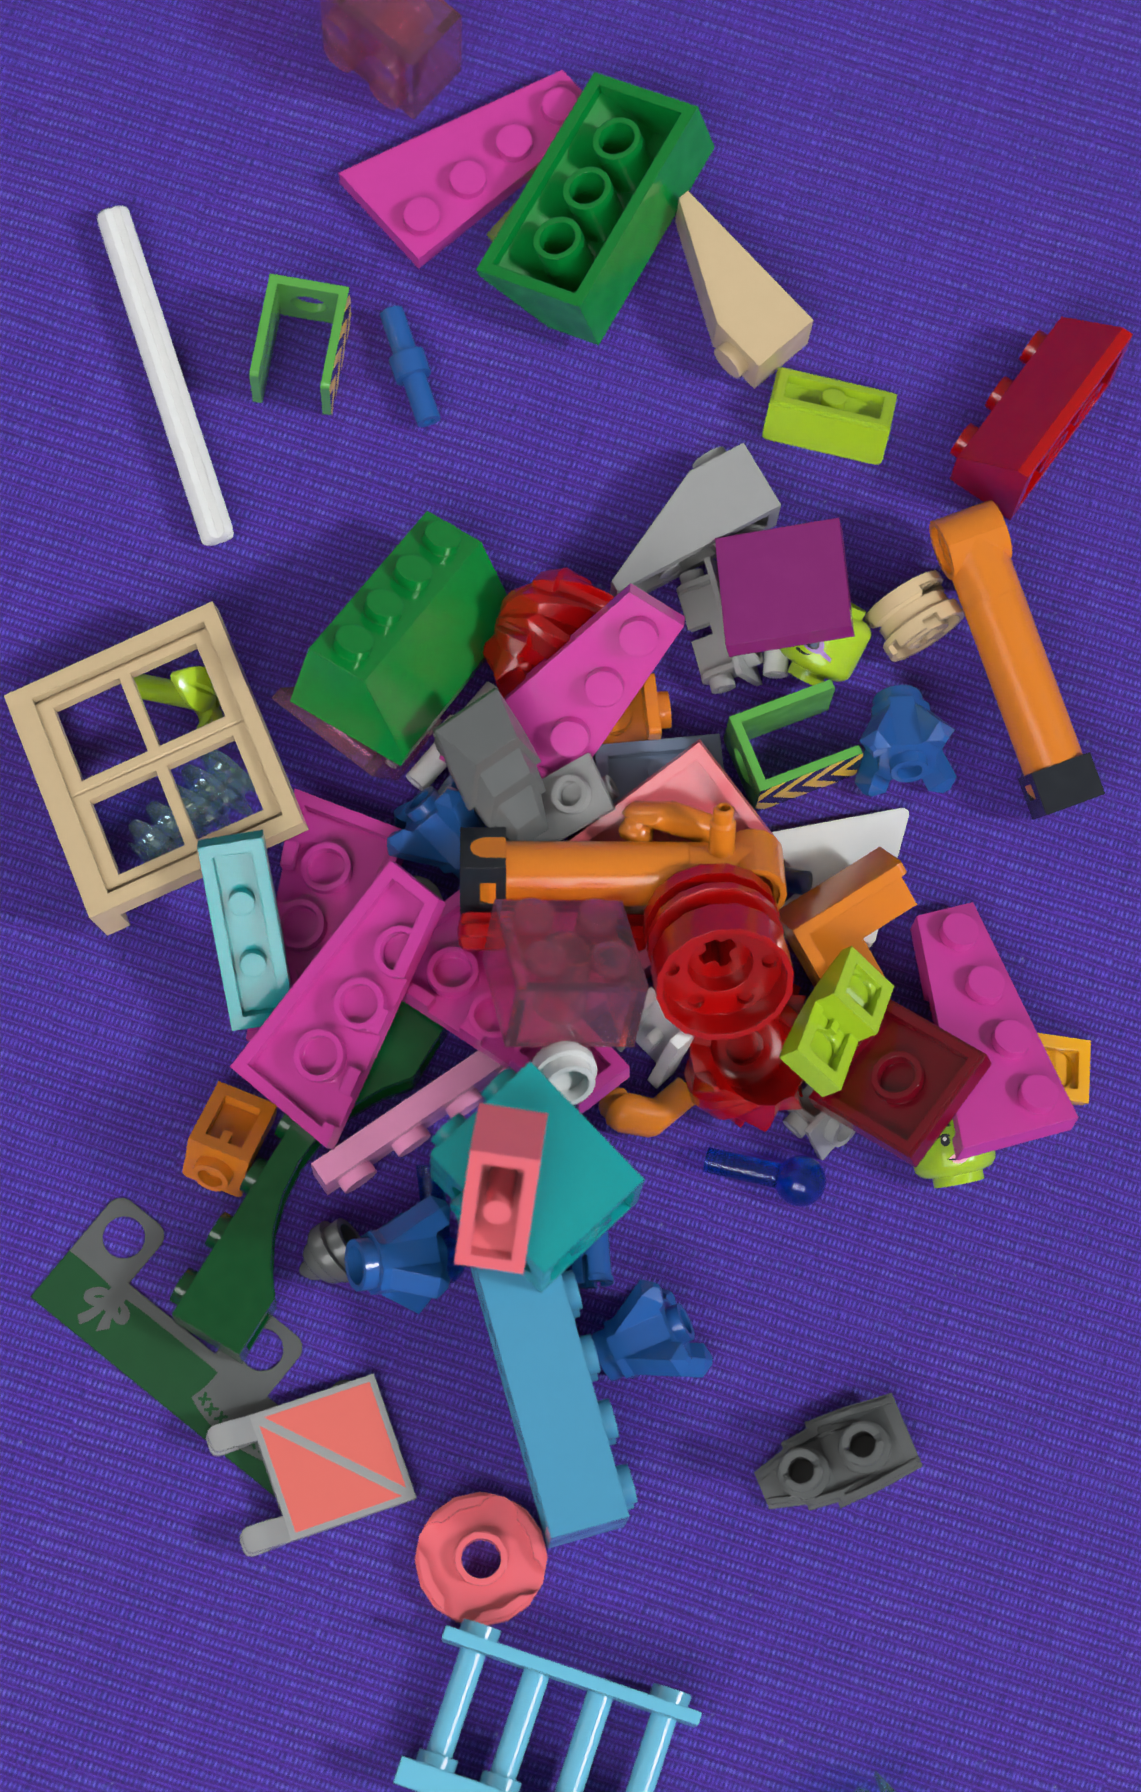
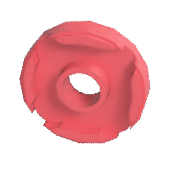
[415,1492,547,1626]

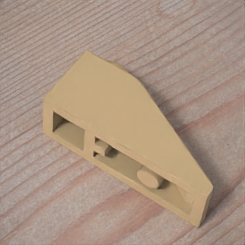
[675,191,813,389]

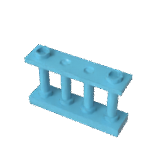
[393,1618,702,1792]

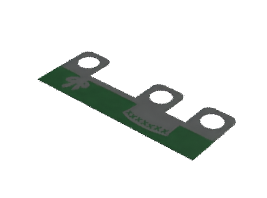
[31,1198,389,1497]

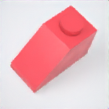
[454,1103,548,1274]

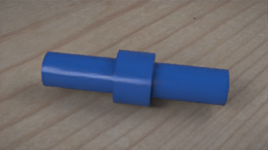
[380,306,441,427]

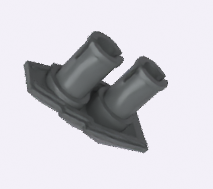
[433,688,549,841]
[754,1393,923,1511]

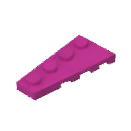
[339,70,582,269]
[439,583,685,779]
[246,789,404,1042]
[230,860,446,1150]
[402,890,630,1114]
[910,902,1079,1161]

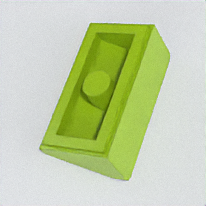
[762,367,897,465]

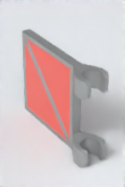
[206,1373,416,1557]

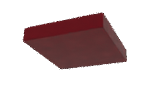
[808,999,992,1167]

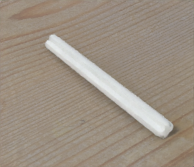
[97,205,234,546]

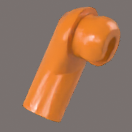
[618,801,713,842]
[598,1077,695,1138]

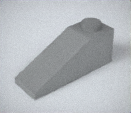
[610,443,781,596]

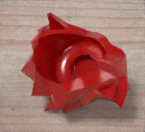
[483,567,615,698]
[684,983,806,1132]

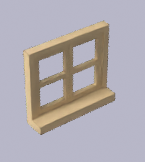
[4,601,309,936]

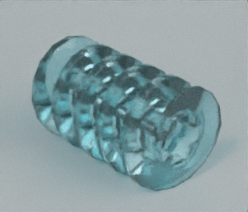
[128,749,257,890]

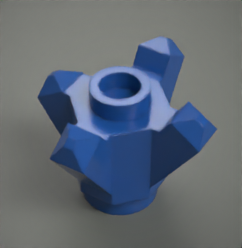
[854,685,957,797]
[387,774,486,880]
[345,1195,450,1314]
[592,1279,713,1381]

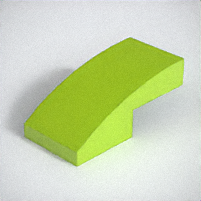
[779,946,894,1097]

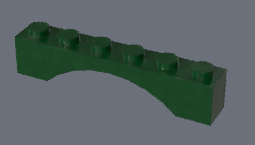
[170,1001,447,1364]

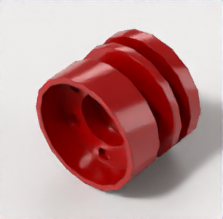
[643,863,794,1040]

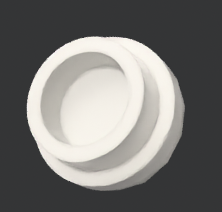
[532,1039,597,1105]

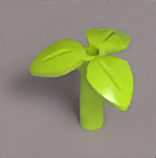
[134,666,224,729]

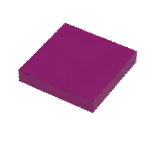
[715,518,855,657]

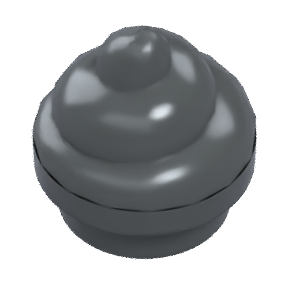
[299,1218,360,1284]

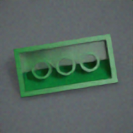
[476,72,715,346]
[290,511,507,766]

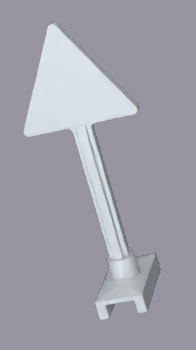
[612,808,909,1089]

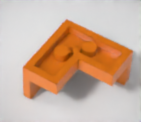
[779,847,917,988]

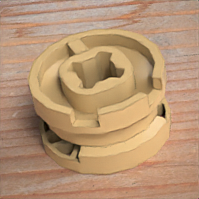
[864,570,965,662]

